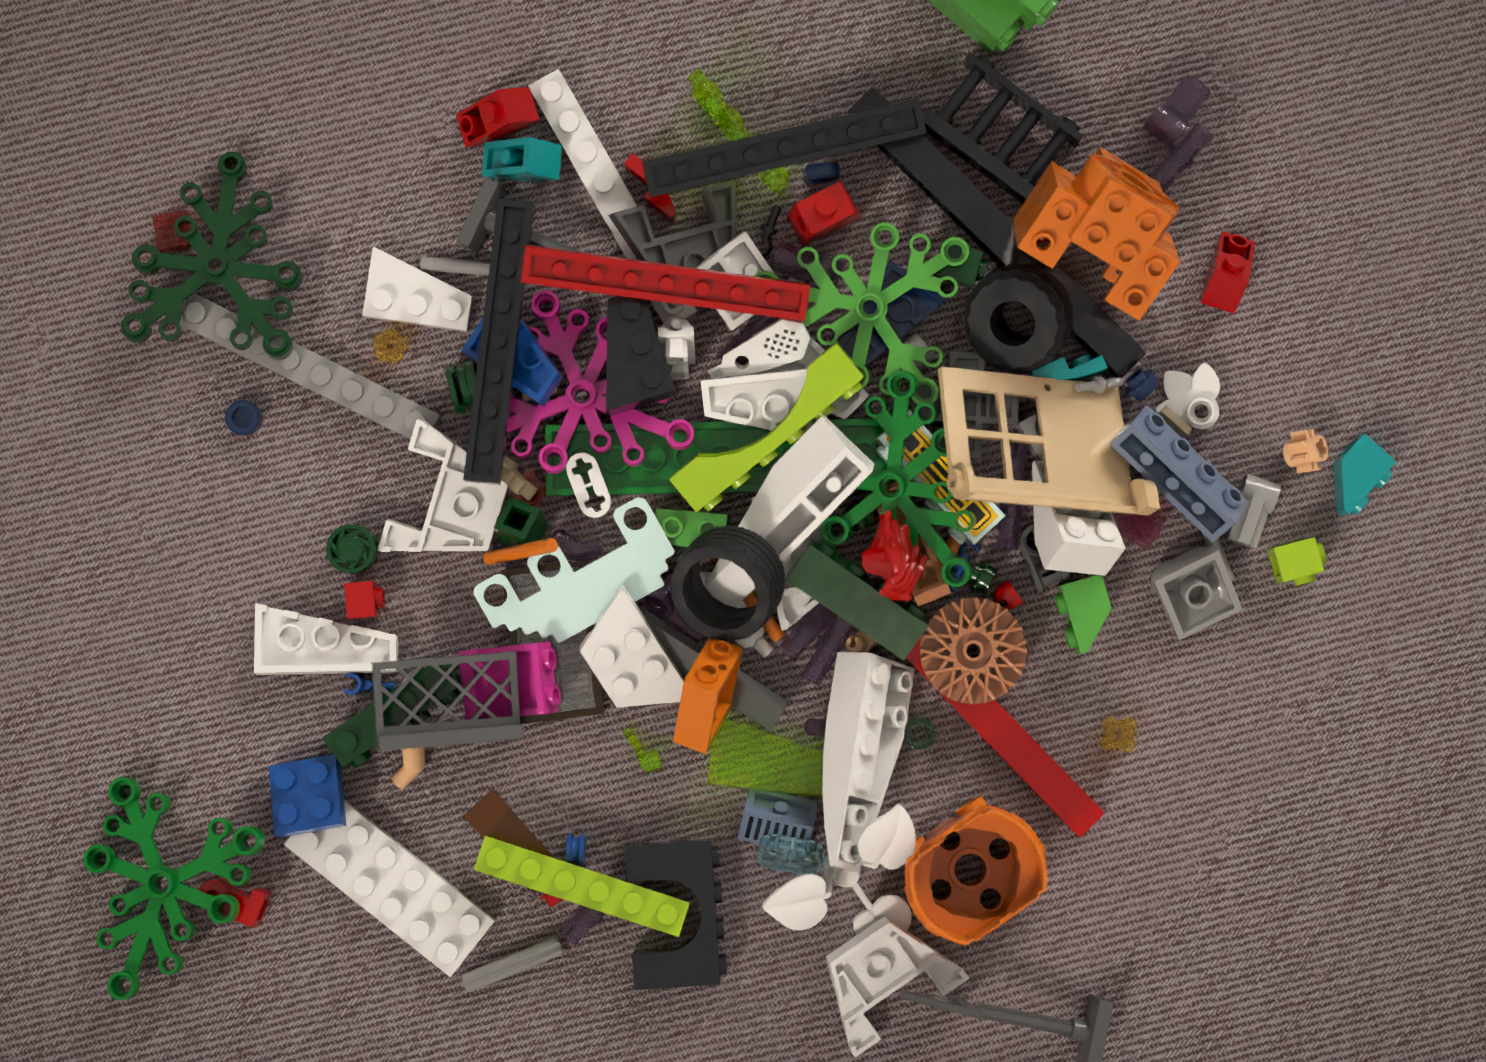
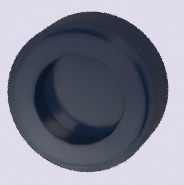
[225,400,262,436]

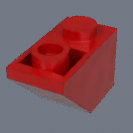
[456,87,540,148]
[1200,231,1255,314]

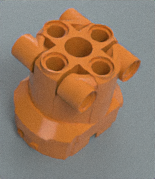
[904,795,1047,946]

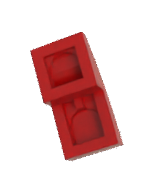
[624,153,677,223]

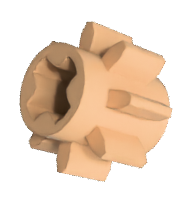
[1283,429,1328,473]

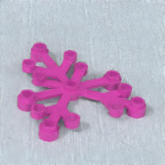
[507,290,694,474]

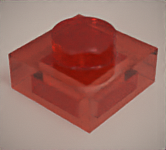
[152,210,192,253]

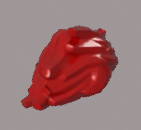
[861,510,928,601]

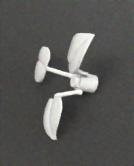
[762,804,916,935]

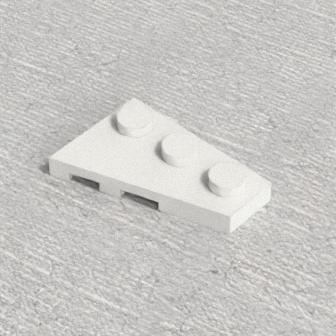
[701,369,813,431]

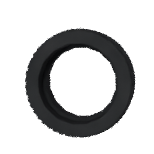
[670,525,785,641]

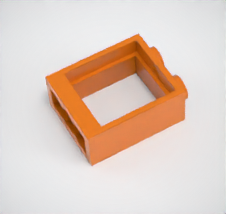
[673,637,743,754]

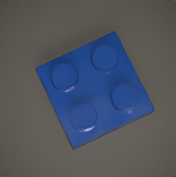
[268,754,346,838]

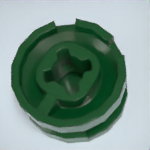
[445,359,477,414]
[326,524,379,574]

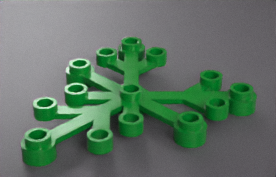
[821,371,976,587]
[83,777,265,1000]

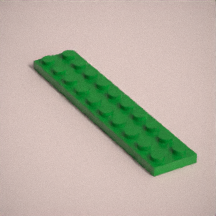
[545,419,896,496]

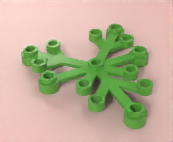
[755,222,969,405]

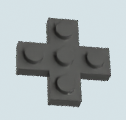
[911,351,1019,460]

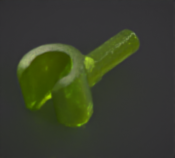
[622,727,662,772]

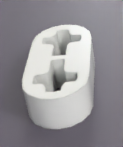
[566,453,612,518]

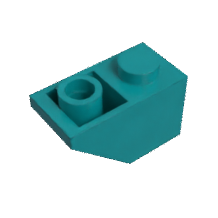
[1333,433,1396,516]

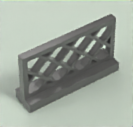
[371,651,523,751]

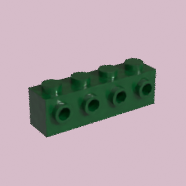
[786,539,929,660]
[323,656,462,768]

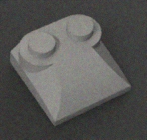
[1150,546,1243,640]

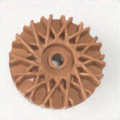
[919,597,1027,704]

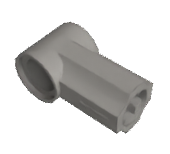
[1226,473,1281,549]

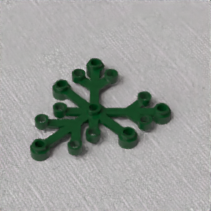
[121,151,303,360]

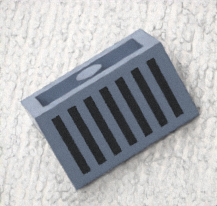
[737,786,819,855]

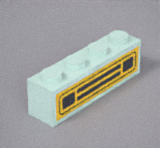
[874,410,1005,546]

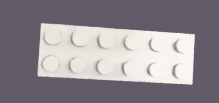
[284,799,496,977]

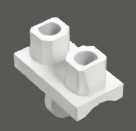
[658,316,696,380]

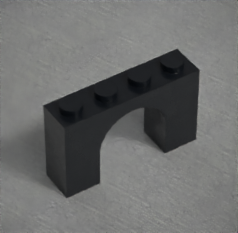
[625,838,727,990]

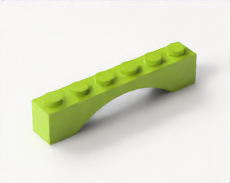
[669,342,864,513]
[474,836,690,937]

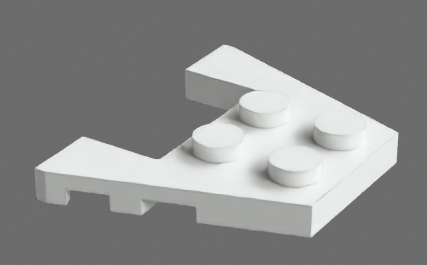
[377,419,509,552]
[826,916,970,1057]

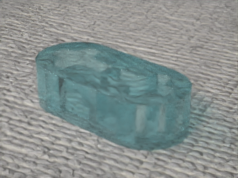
[756,834,825,875]

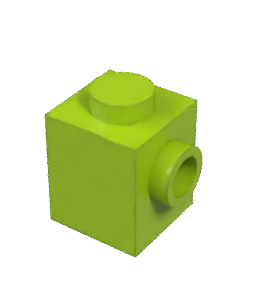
[1267,537,1326,586]

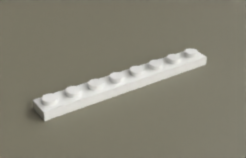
[528,69,697,323]

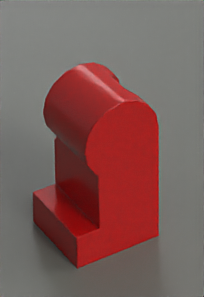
[198,877,273,928]

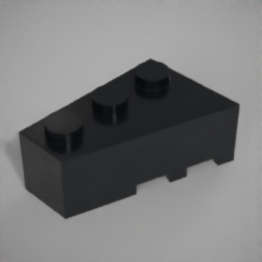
[606,296,675,417]

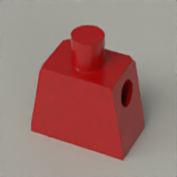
[787,181,862,248]

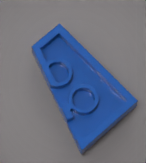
[461,317,564,406]

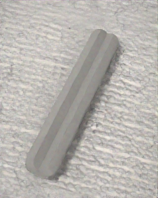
[461,937,564,992]

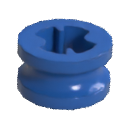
[565,834,586,866]

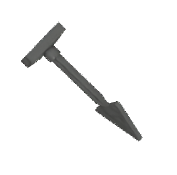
[456,178,581,255]
[899,991,1114,1062]

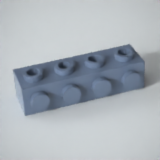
[1110,405,1249,542]

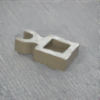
[501,453,538,501]

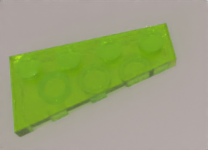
[688,68,790,199]
[707,719,823,797]

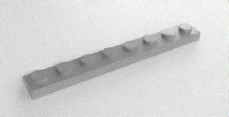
[180,293,441,440]

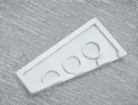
[254,603,398,675]

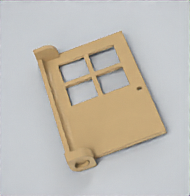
[938,367,1160,515]

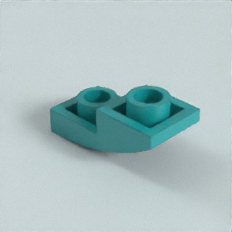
[1028,354,1108,381]

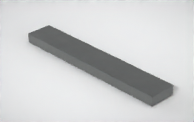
[636,604,789,731]

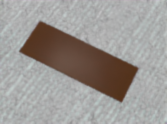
[464,790,554,895]

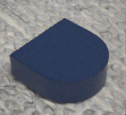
[802,163,840,185]

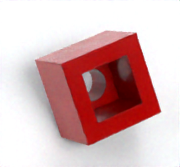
[344,581,385,619]

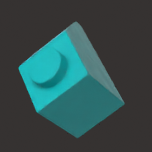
[481,137,562,182]

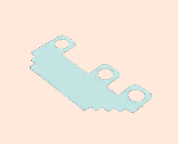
[474,497,675,643]

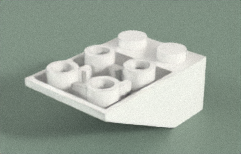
[1032,460,1126,576]

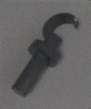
[760,205,782,258]

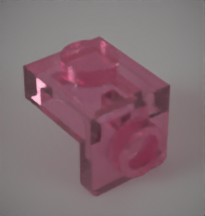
[1112,513,1165,549]

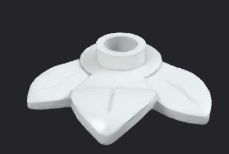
[1155,363,1220,429]

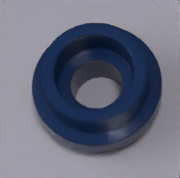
[1125,369,1159,401]

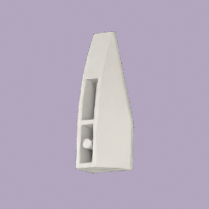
[704,415,875,607]
[822,652,915,873]

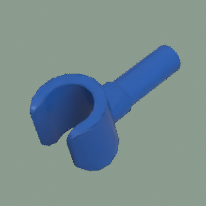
[343,673,395,694]

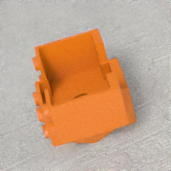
[1013,147,1181,321]

